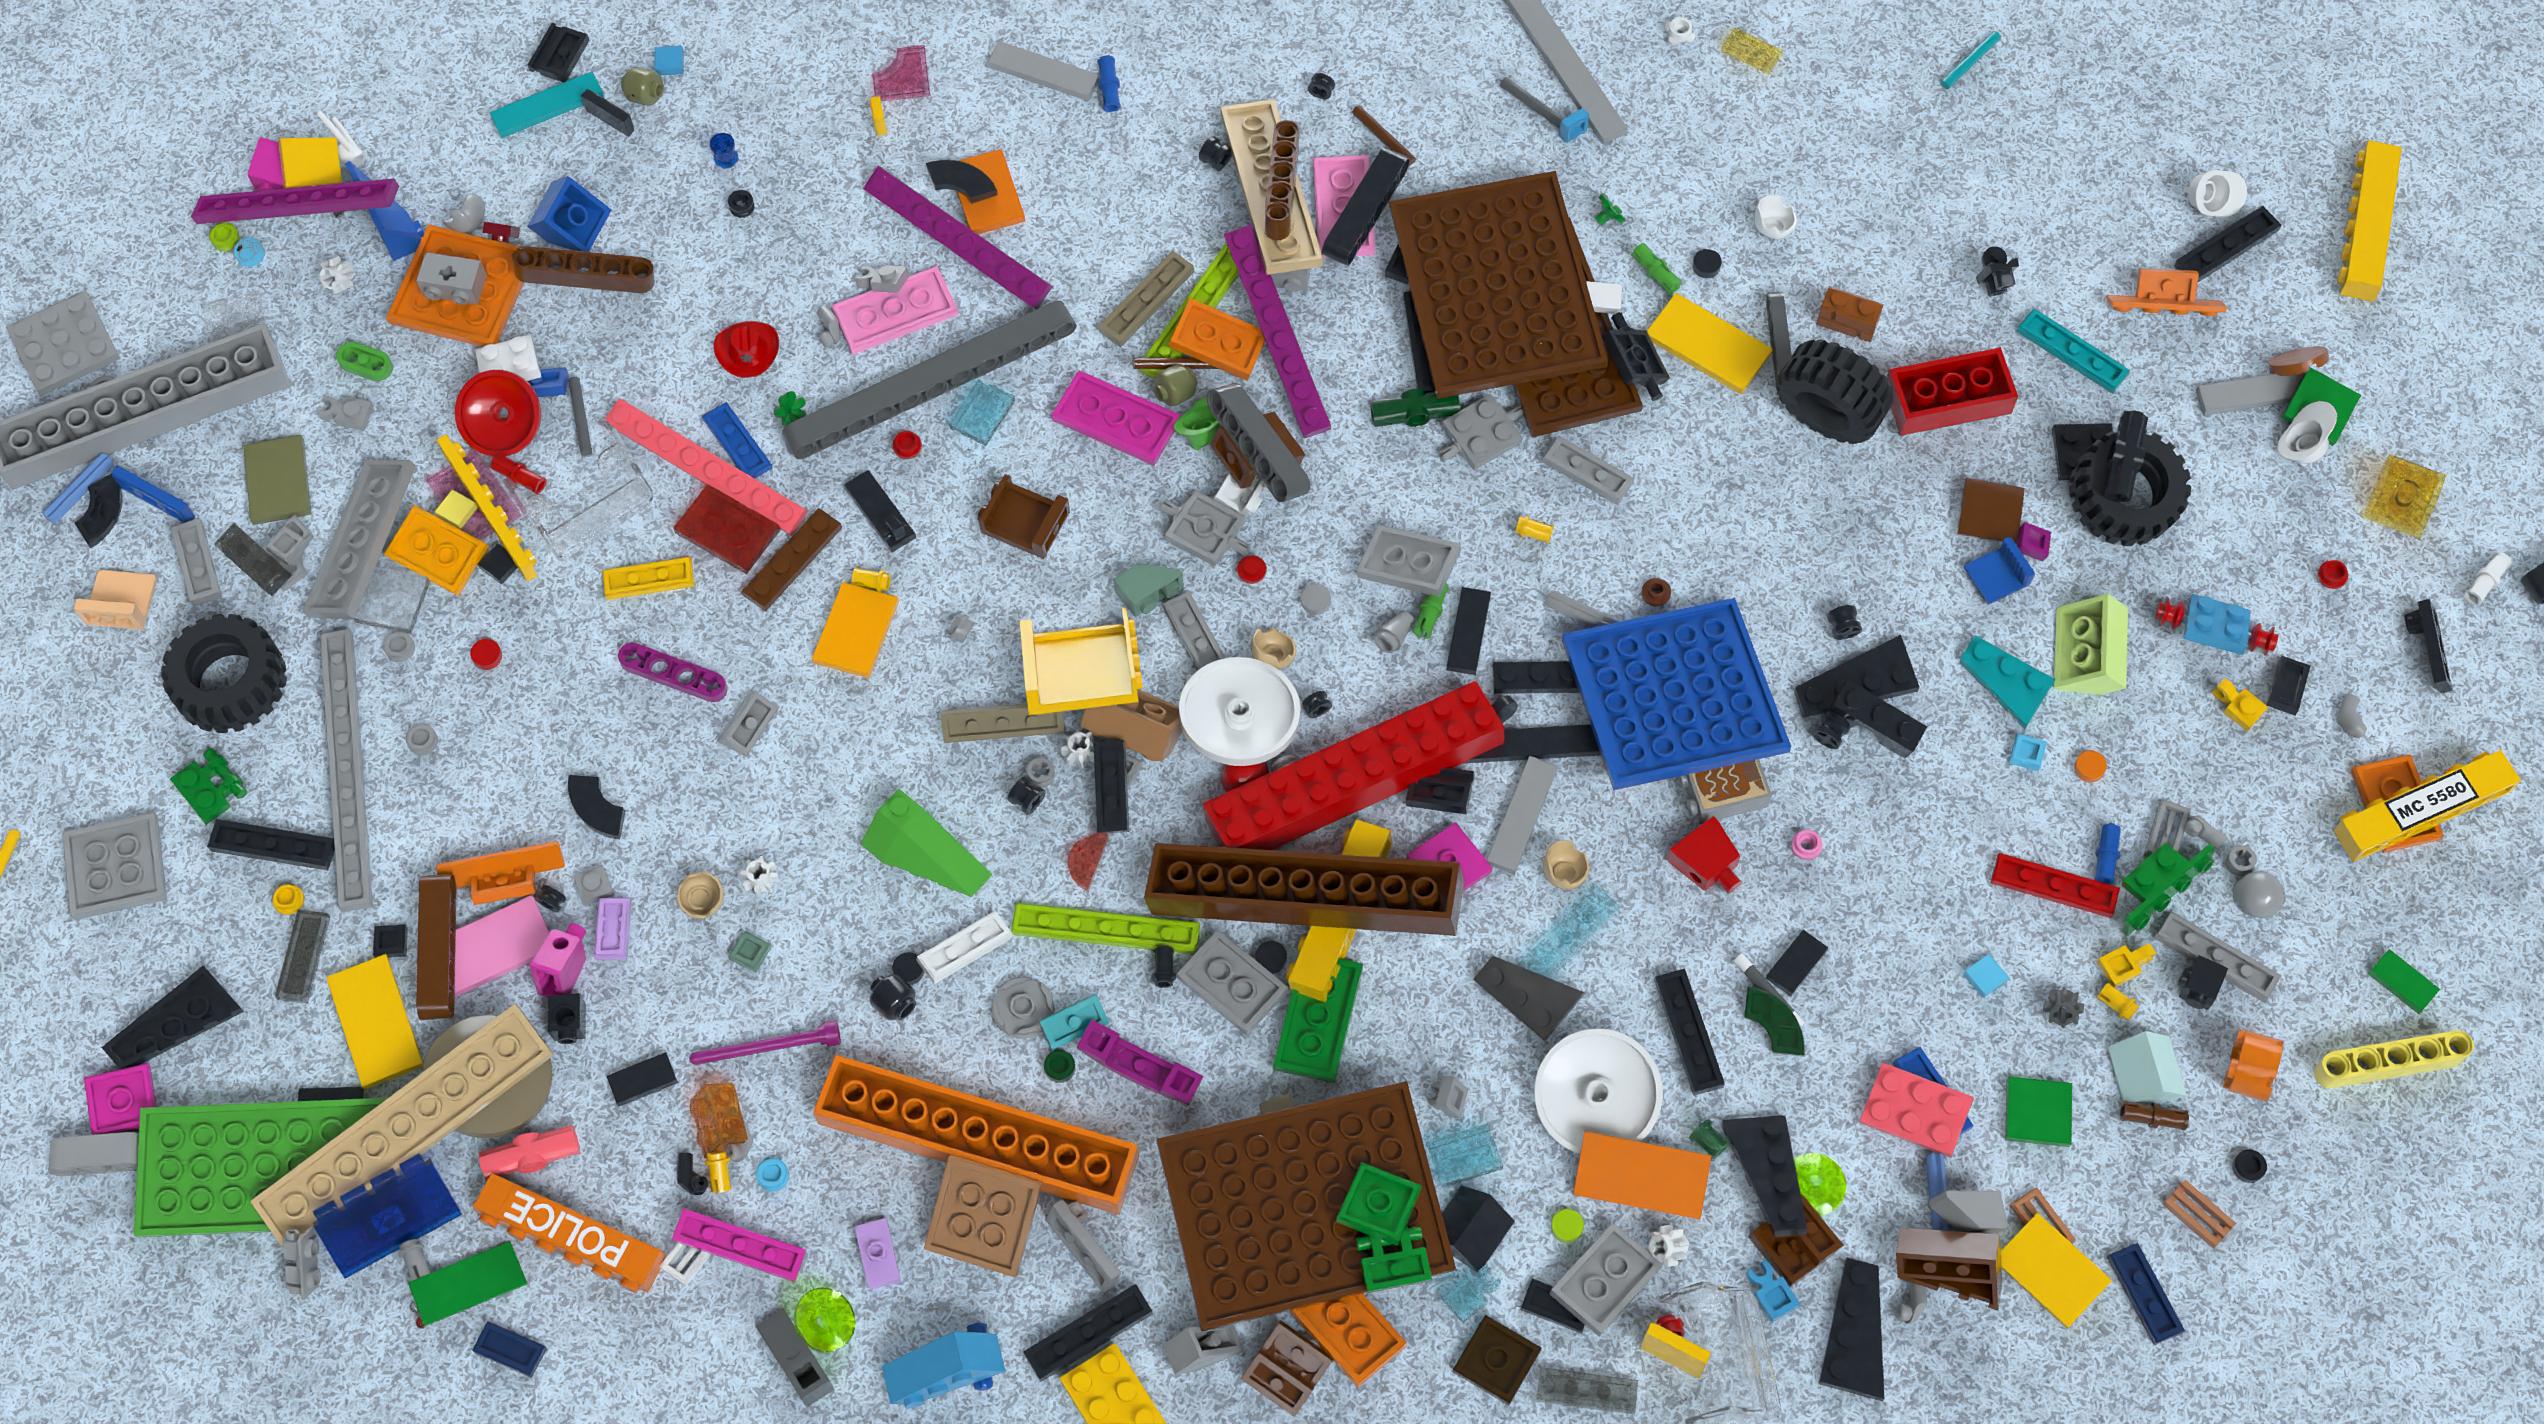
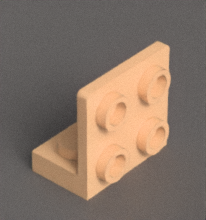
[74,570,157,630]

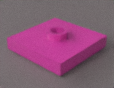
[1406,822,1493,892]
[84,1064,157,1135]

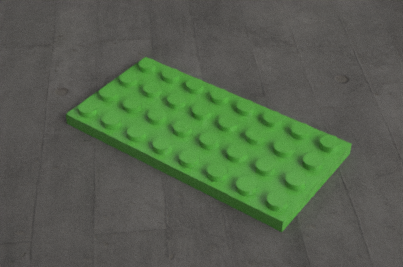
[134,1098,397,1238]

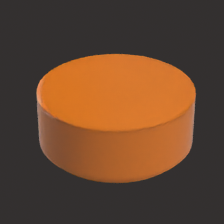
[2074,750,2107,782]

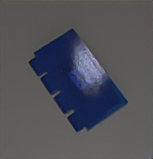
[313,1153,462,1279]

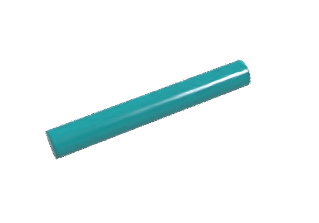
[1940,31,2001,89]

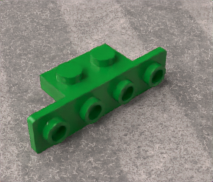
[2122,842,2215,936]

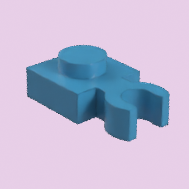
[1746,1260,1800,1323]

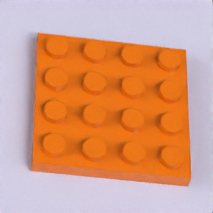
[386,224,531,347]

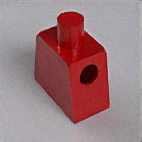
[1667,816,1742,894]

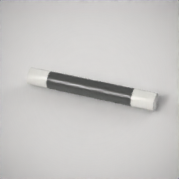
[1734,953,1806,1028]

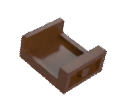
[1210,411,1306,489]
[977,474,1070,559]

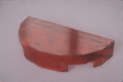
[1068,833,1109,892]

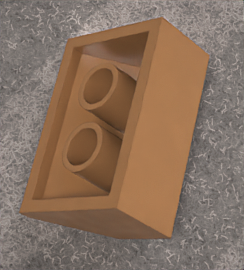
[1080,690,1183,762]

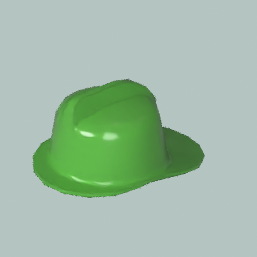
[1174,395,1221,450]

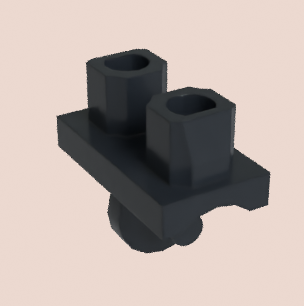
[1976,246,2019,297]

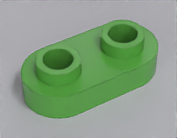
[336,342,393,381]

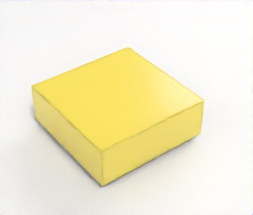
[435,490,478,530]

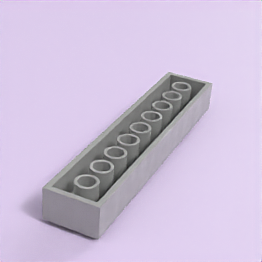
[0,323,291,490]

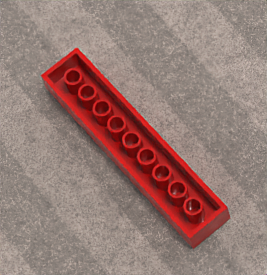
[1202,680,1504,850]

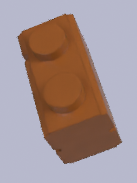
[1816,286,1884,343]

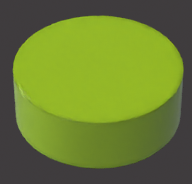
[209,222,240,251]
[1551,1209,1584,1243]

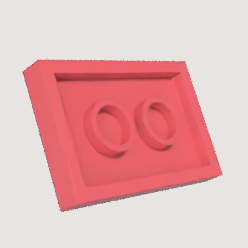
[1860,1062,1974,1158]

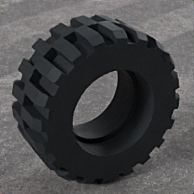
[1776,339,1894,444]
[2069,430,2191,546]
[161,614,287,733]

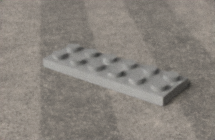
[302,460,416,619]

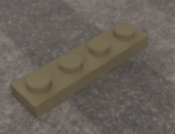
[1098,251,1195,348]
[941,704,1064,743]

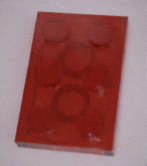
[673,484,781,575]

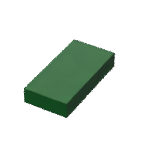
[2368,949,2441,1014]

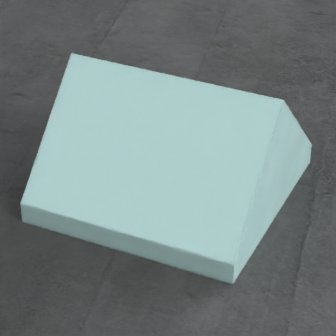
[2107,1031,2187,1104]

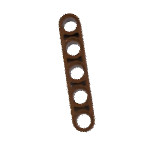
[1265,120,1299,240]
[512,246,655,293]
[416,873,457,1021]

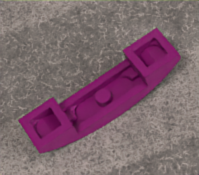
[1077,1020,1204,1105]

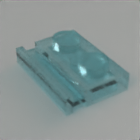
[949,379,1015,446]
[1427,1123,1503,1188]

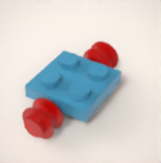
[2155,594,2279,656]

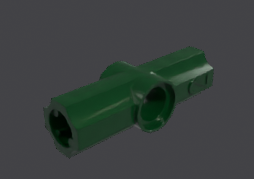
[1370,389,1460,427]

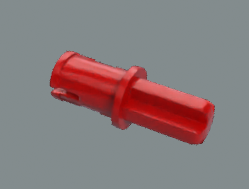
[490,454,547,495]

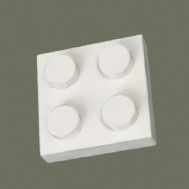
[475,334,541,381]

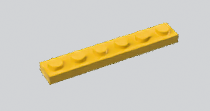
[436,434,538,582]

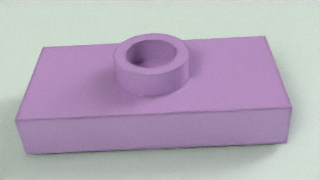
[594,898,632,960]
[855,1218,901,1290]

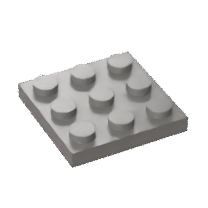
[6,290,120,396]
[62,812,167,920]

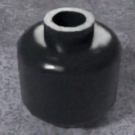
[869,974,916,1021]

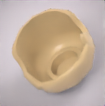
[1251,628,1297,670]
[1543,840,1590,890]
[677,871,725,919]

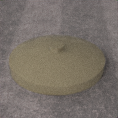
[422,1015,552,1138]

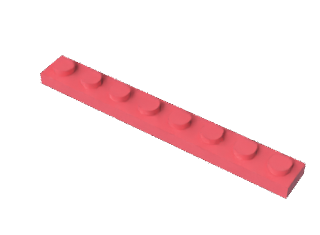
[603,398,808,536]

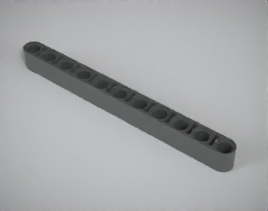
[782,301,1077,459]

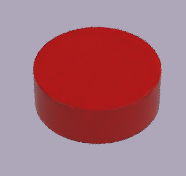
[470,639,502,670]

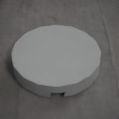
[991,976,1055,1039]

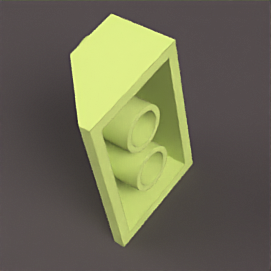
[2054,594,2128,695]

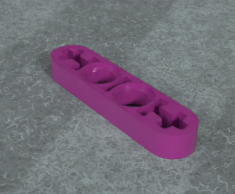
[618,643,728,702]

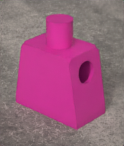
[248,137,284,191]
[530,923,586,998]

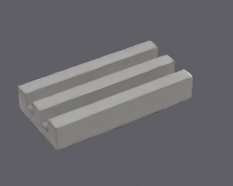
[2143,799,2191,857]

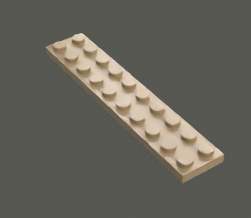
[250,1004,554,1248]

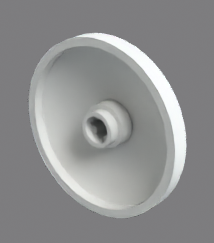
[1179,657,1300,766]
[1534,1029,1663,1154]

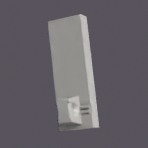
[1046,1199,1121,1294]

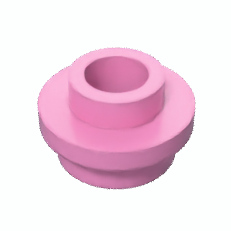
[1791,830,1823,860]

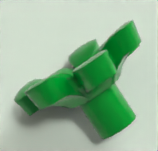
[1595,193,1626,225]
[774,391,807,427]

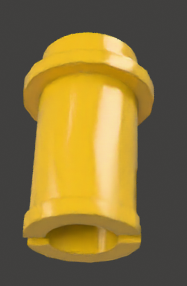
[1515,515,1554,544]
[851,567,891,593]
[2097,983,2140,1021]
[704,1151,732,1193]

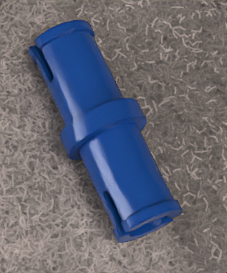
[1097,55,1121,112]

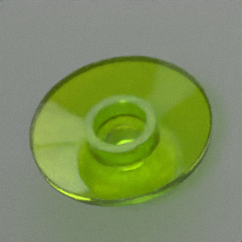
[1794,1153,1847,1215]
[794,1287,856,1353]

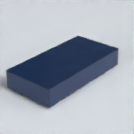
[472,1321,547,1378]

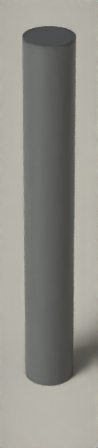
[1500,77,1565,129]
[568,377,592,456]

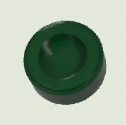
[1044,1050,1076,1083]

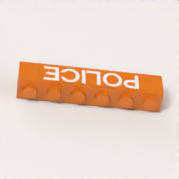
[473,1173,666,1293]

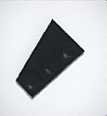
[1473,956,1585,1041]

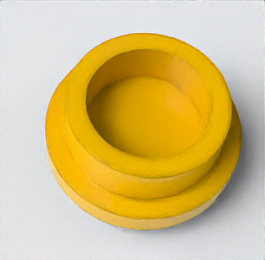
[272,885,305,915]

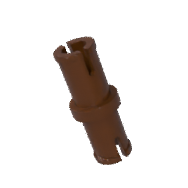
[2120,1100,2189,1131]

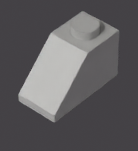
[1928,1191,2008,1234]
[1163,1324,1244,1375]

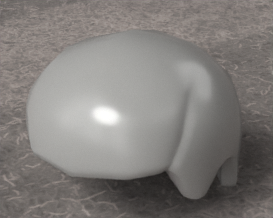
[443,193,485,234]
[2233,871,2285,919]

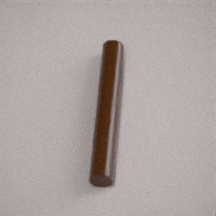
[1352,105,1416,166]
[1132,358,1218,369]

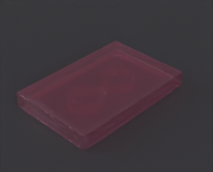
[425,450,522,541]

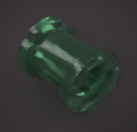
[1689,1119,1732,1161]

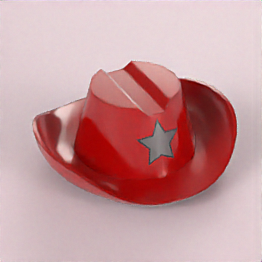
[713,321,779,378]

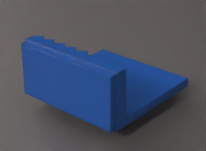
[1963,537,2036,605]

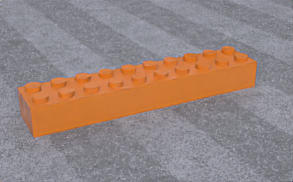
[813,1054,1139,1215]

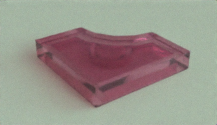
[872,45,931,102]

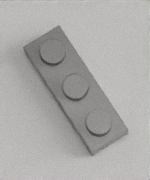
[1543,436,1634,505]
[171,518,222,606]

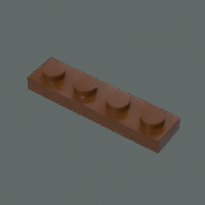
[742,508,842,612]

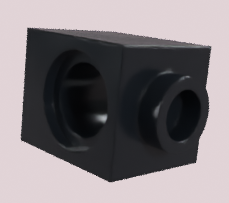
[548,993,586,1044]

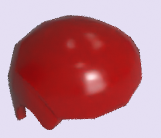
[1220,761,1269,792]

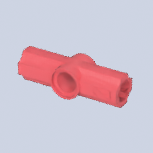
[478,1125,580,1181]

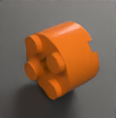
[2222,1030,2284,1102]

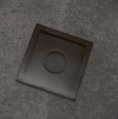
[1452,1315,1542,1406]

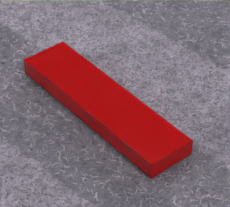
[1990,853,2120,918]

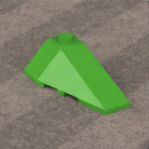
[860,789,992,897]

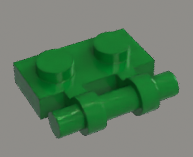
[170,748,247,825]
[1356,1225,1432,1293]

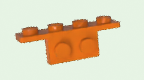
[2106,268,2227,316]
[436,841,565,905]

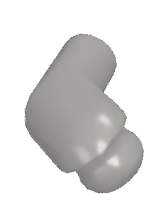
[817,306,840,347]
[2337,694,2367,738]
[2184,816,2227,850]
[725,1115,753,1162]
[1895,1282,1928,1324]

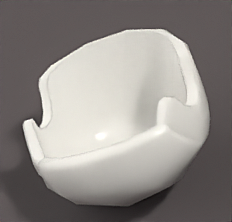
[1754,195,1797,240]

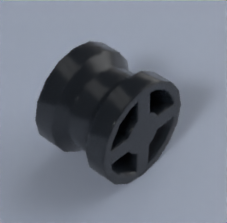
[1199,136,1232,171]
[1827,605,1862,640]
[1812,712,1851,749]
[1007,776,1046,815]

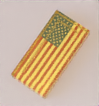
[1721,27,1783,75]

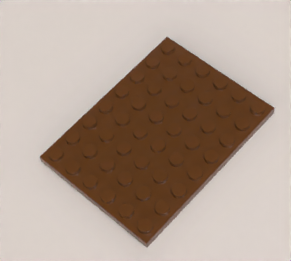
[1389,171,1608,399]
[1156,1081,1456,1332]

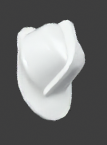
[2183,170,2247,217]
[2277,401,2337,467]

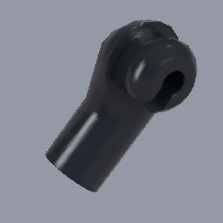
[677,1153,708,1196]

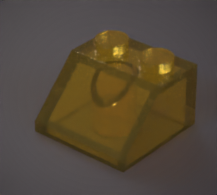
[2362,454,2447,539]

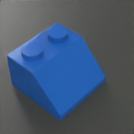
[527,176,612,252]

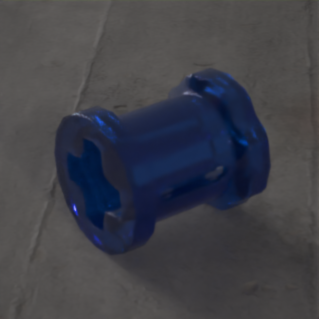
[710,133,739,169]

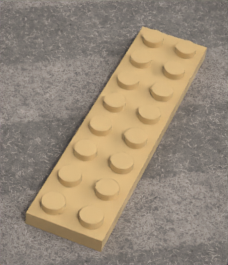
[1220,99,1323,275]

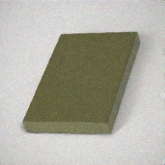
[243,435,312,525]

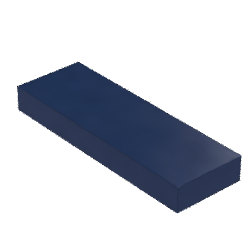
[2107,1242,2185,1346]

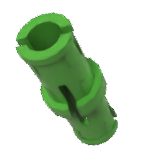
[1631,243,1683,295]
[1413,583,1449,639]

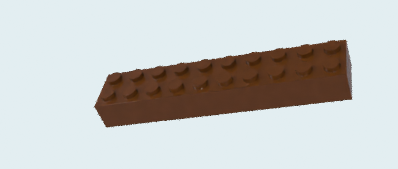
[1144,843,1465,936]

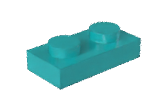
[1038,994,1109,1050]

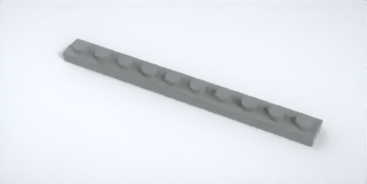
[320,629,373,912]

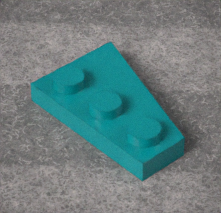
[1959,635,2055,729]

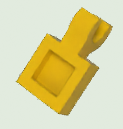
[2212,678,2269,731]
[2097,943,2156,988]

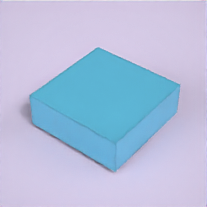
[2009,733,2047,772]
[1963,954,2009,998]

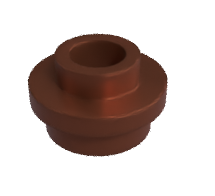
[1641,578,1671,607]

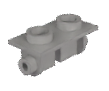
[282,1226,321,1300]

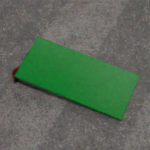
[408,1241,528,1329]

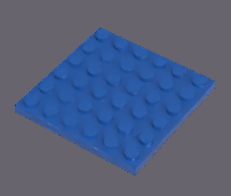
[1562,598,1791,791]

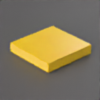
[278,137,342,188]
[1640,1323,1711,1379]

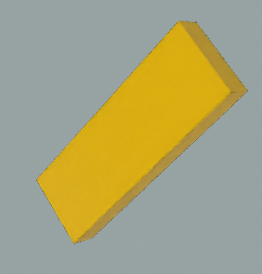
[602,556,695,600]

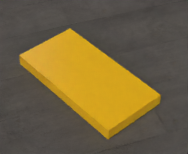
[1647,293,1773,395]
[326,954,424,1090]

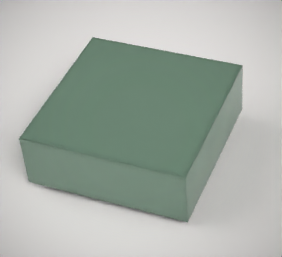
[728,931,772,973]

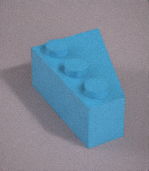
[882,1331,1006,1409]

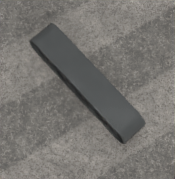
[1207,382,1310,502]

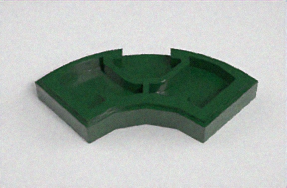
[1744,986,1805,1057]

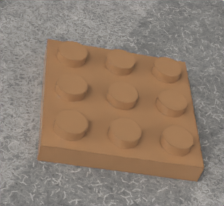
[924,1155,1043,1277]

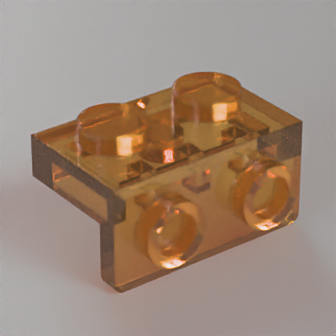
[690,1082,748,1158]

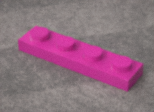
[672,1208,806,1282]

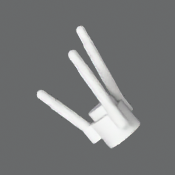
[317,111,366,171]

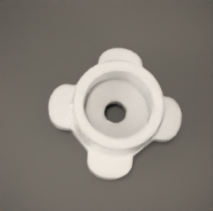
[1665,17,1695,45]

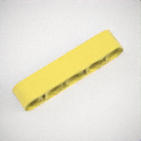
[2314,1030,2474,1088]

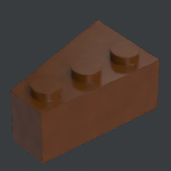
[1896,1227,2002,1311]

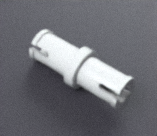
[2464,552,2512,606]

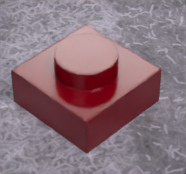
[482,222,520,243]

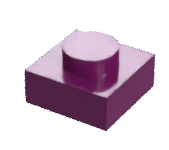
[2017,522,2052,562]

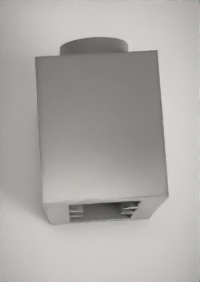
[416,252,487,305]

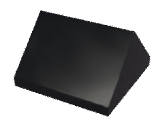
[1442,1185,1515,1274]

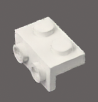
[1213,472,1268,516]

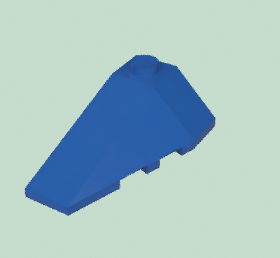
[345,161,424,261]

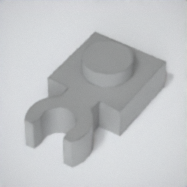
[854,265,909,293]
[317,396,374,431]

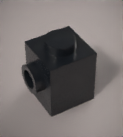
[2177,955,2228,1010]

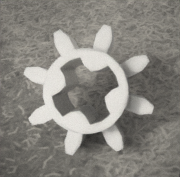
[318,256,356,294]
[1061,729,1094,769]
[740,856,780,897]
[1648,1225,1689,1267]

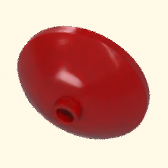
[455,370,541,457]

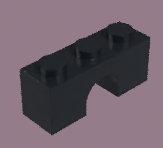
[1826,680,1927,758]

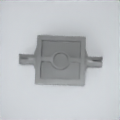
[1438,394,1523,470]
[1159,490,1251,567]

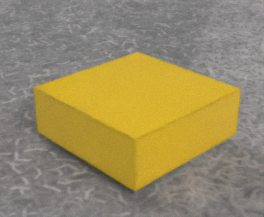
[869,96,887,136]

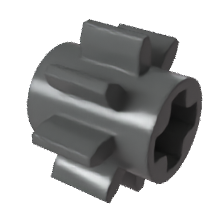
[2043,987,2084,1028]

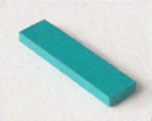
[490,71,604,139]
[2016,308,2130,394]

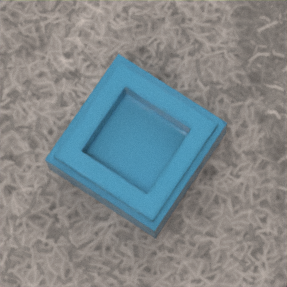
[655,46,684,75]
[1559,108,1589,143]

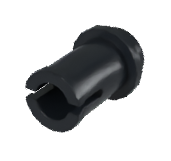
[1151,946,1176,988]

